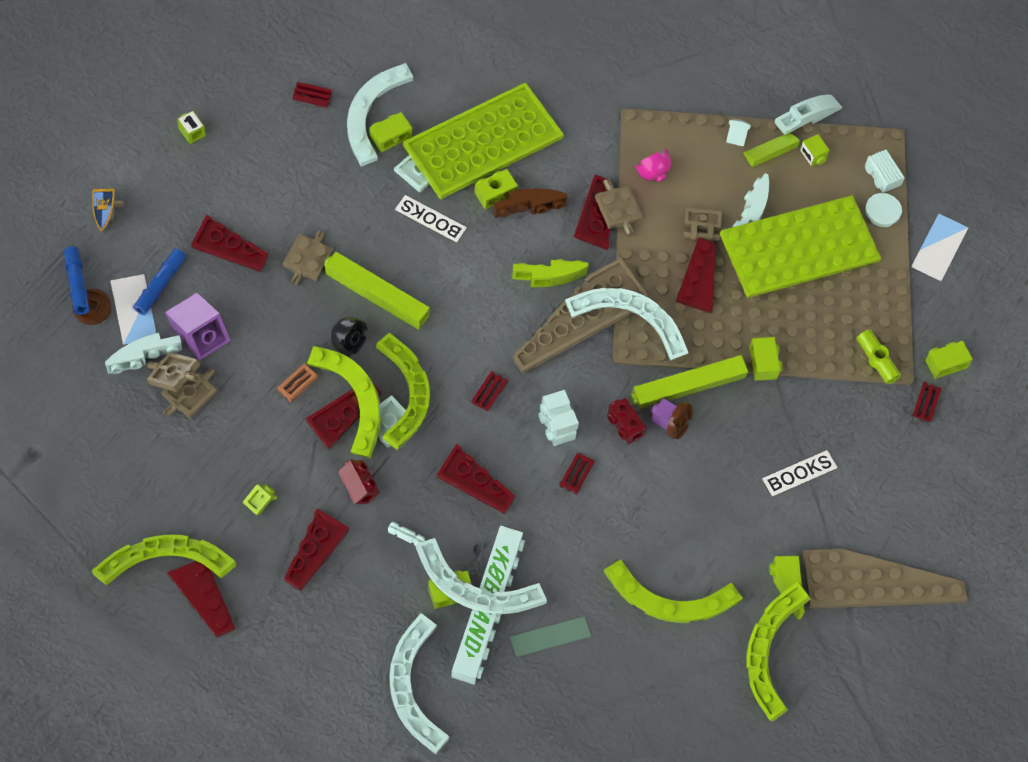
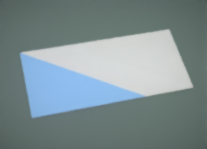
[911,214,968,281]
[111,274,156,345]

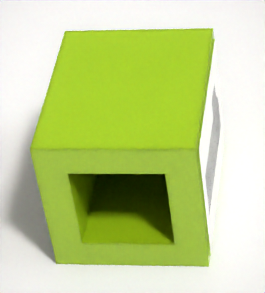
[177,111,206,144]
[800,134,830,167]

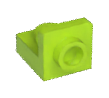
[243,484,278,515]

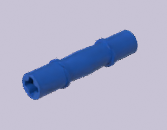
[64,246,89,315]
[133,248,186,315]

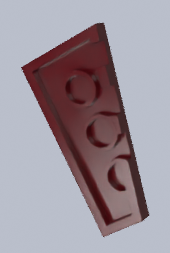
[191,214,268,272]
[676,238,716,313]
[437,444,515,514]
[167,561,236,638]

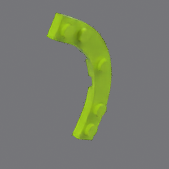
[376,333,430,450]
[307,346,381,459]
[92,535,236,586]
[604,559,743,623]
[746,582,811,722]

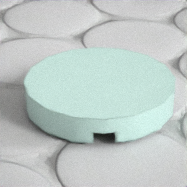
[865,193,902,227]

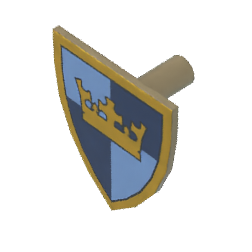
[92,189,124,232]

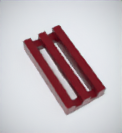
[292,82,332,107]
[472,371,508,412]
[912,382,941,422]
[560,452,595,495]

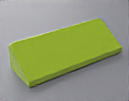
[743,133,800,168]

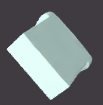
[726,119,751,146]

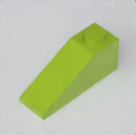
[769,556,805,619]

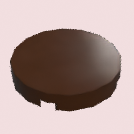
[72,289,111,325]
[667,402,693,439]

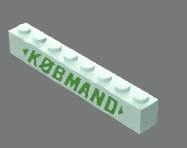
[451,526,525,685]

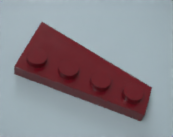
[573,174,612,250]
[306,381,381,450]
[284,509,349,591]

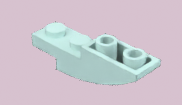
[775,95,842,135]
[733,173,769,227]
[105,333,183,374]

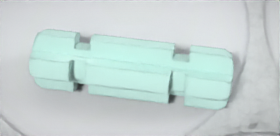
[388,522,425,546]

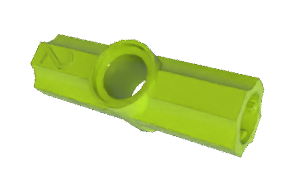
[856,330,901,385]

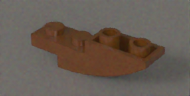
[493,188,568,218]

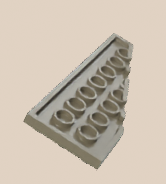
[513,258,650,374]
[802,549,967,609]

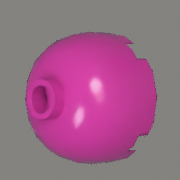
[634,149,672,182]

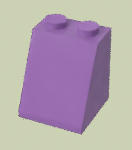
[165,293,231,361]

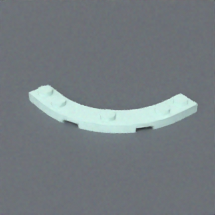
[347,63,413,166]
[565,288,688,361]
[416,538,547,614]
[390,613,449,754]

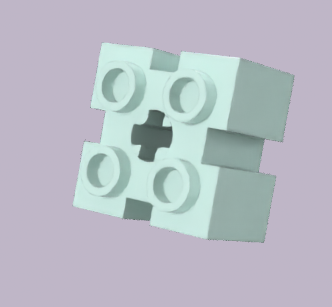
[538,390,579,446]

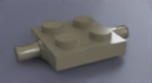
[595,179,643,236]
[283,230,333,286]
[147,352,200,392]
[161,367,217,418]

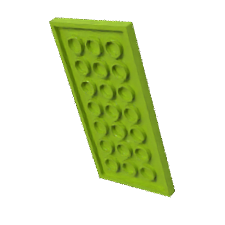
[403,82,564,200]
[720,195,881,298]

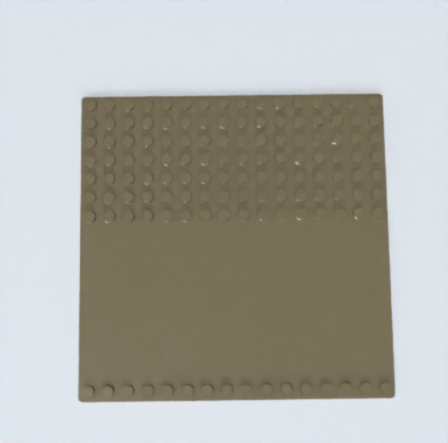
[613,108,914,385]

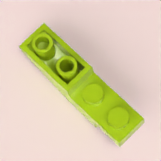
[512,259,588,287]

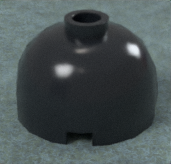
[331,317,368,356]

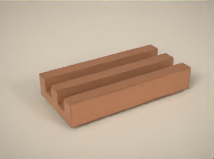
[277,363,318,403]

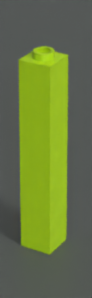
[324,252,430,330]
[630,355,748,410]

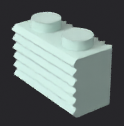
[865,149,905,193]

